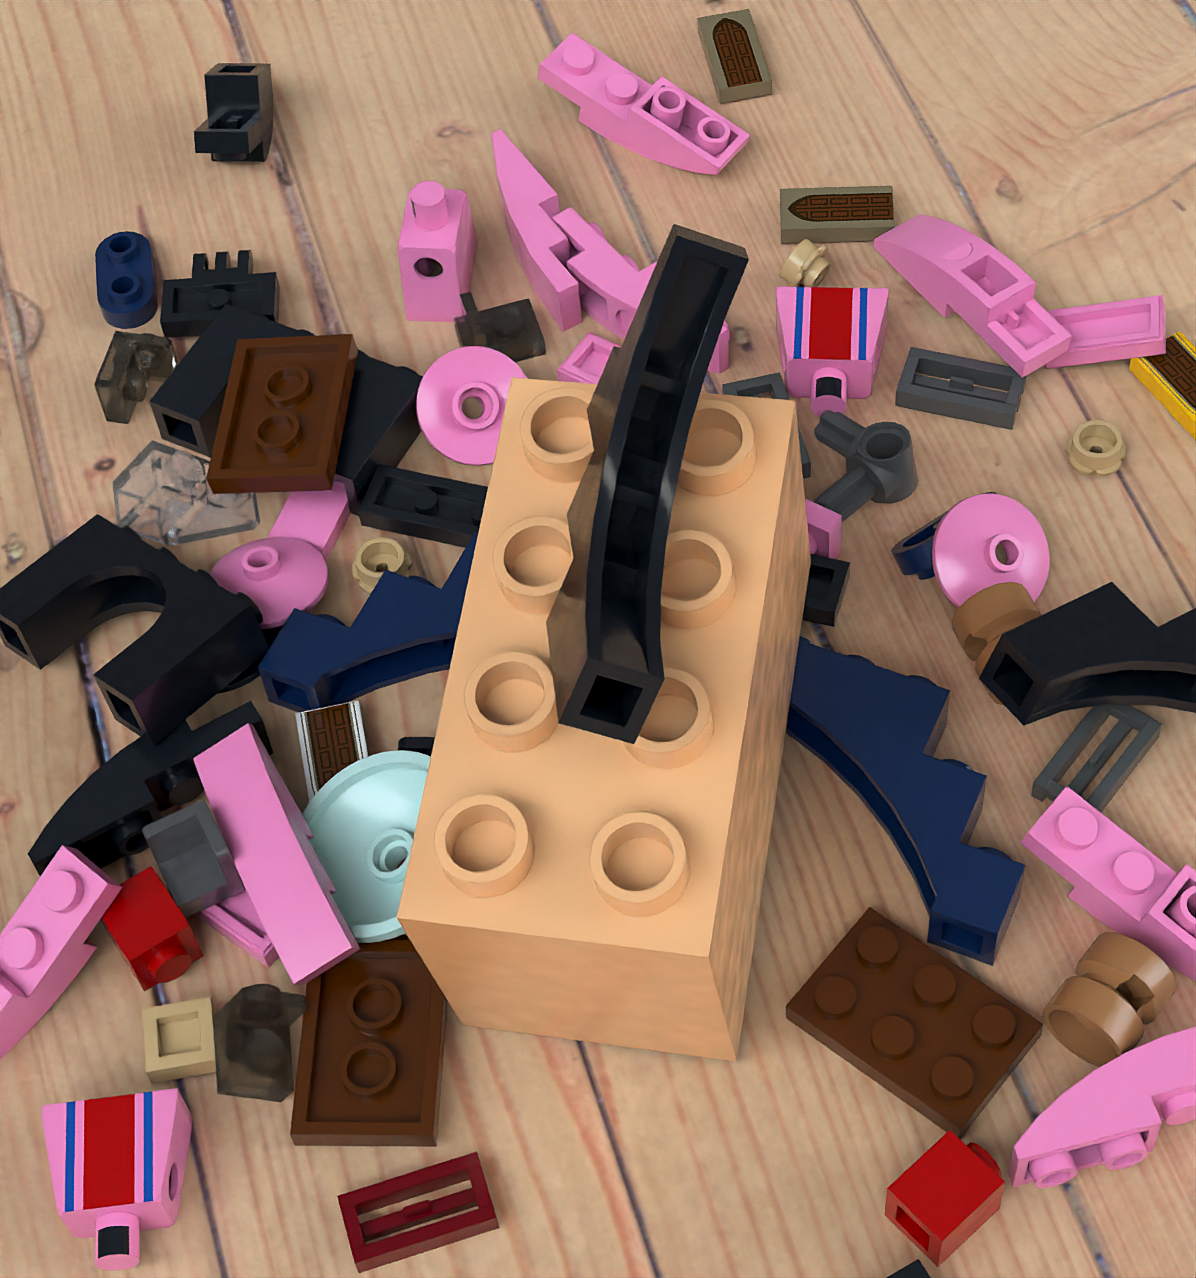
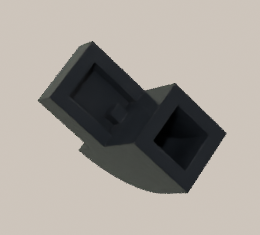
[194,63,273,162]

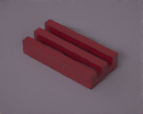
[337,1152,499,1273]

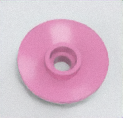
[416,346,527,466]
[932,494,1050,608]
[209,537,329,630]

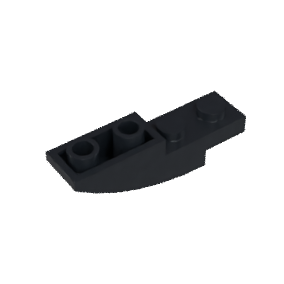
[28,701,273,876]

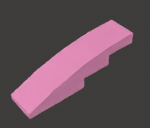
[491,129,582,332]
[193,723,360,985]

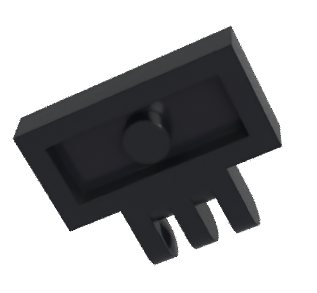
[160,250,280,338]

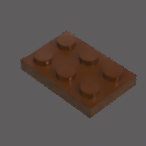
[206,334,358,494]
[786,907,1043,1139]
[290,940,448,1147]

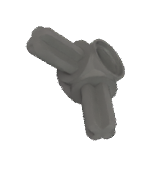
[814,411,918,522]

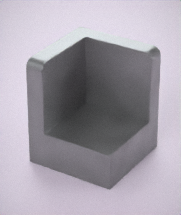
[142,799,245,918]

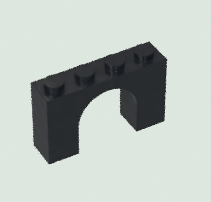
[149,304,423,516]
[0,514,269,745]

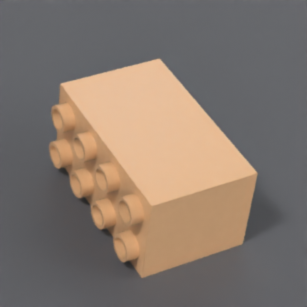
[397,377,811,1062]

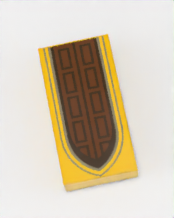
[1129,331,1196,440]

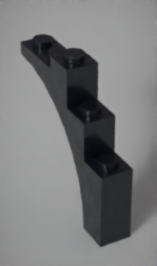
[546,223,749,744]
[978,582,1196,726]

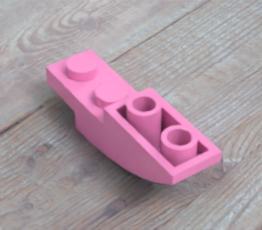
[538,33,750,175]
[552,207,731,374]
[873,214,1072,378]
[1020,786,1196,981]
[0,845,122,1059]
[1008,1026,1196,1188]

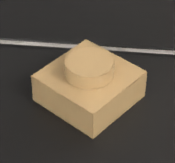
[142,996,221,1084]

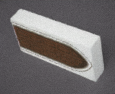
[295,700,369,802]

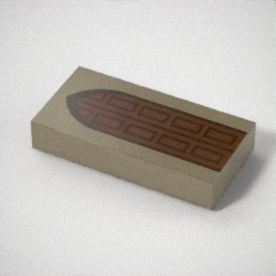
[697,9,772,104]
[780,186,895,244]

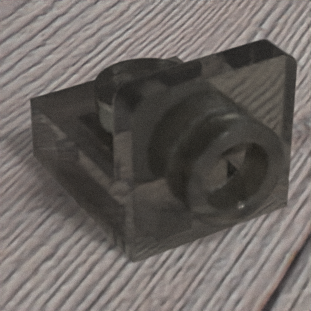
[453,291,546,362]
[94,331,178,424]
[213,984,306,1102]

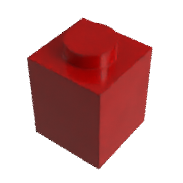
[100,866,203,992]
[884,1130,1005,1267]

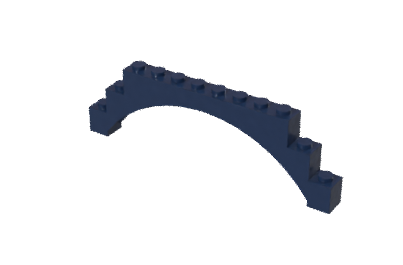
[258,532,1025,966]

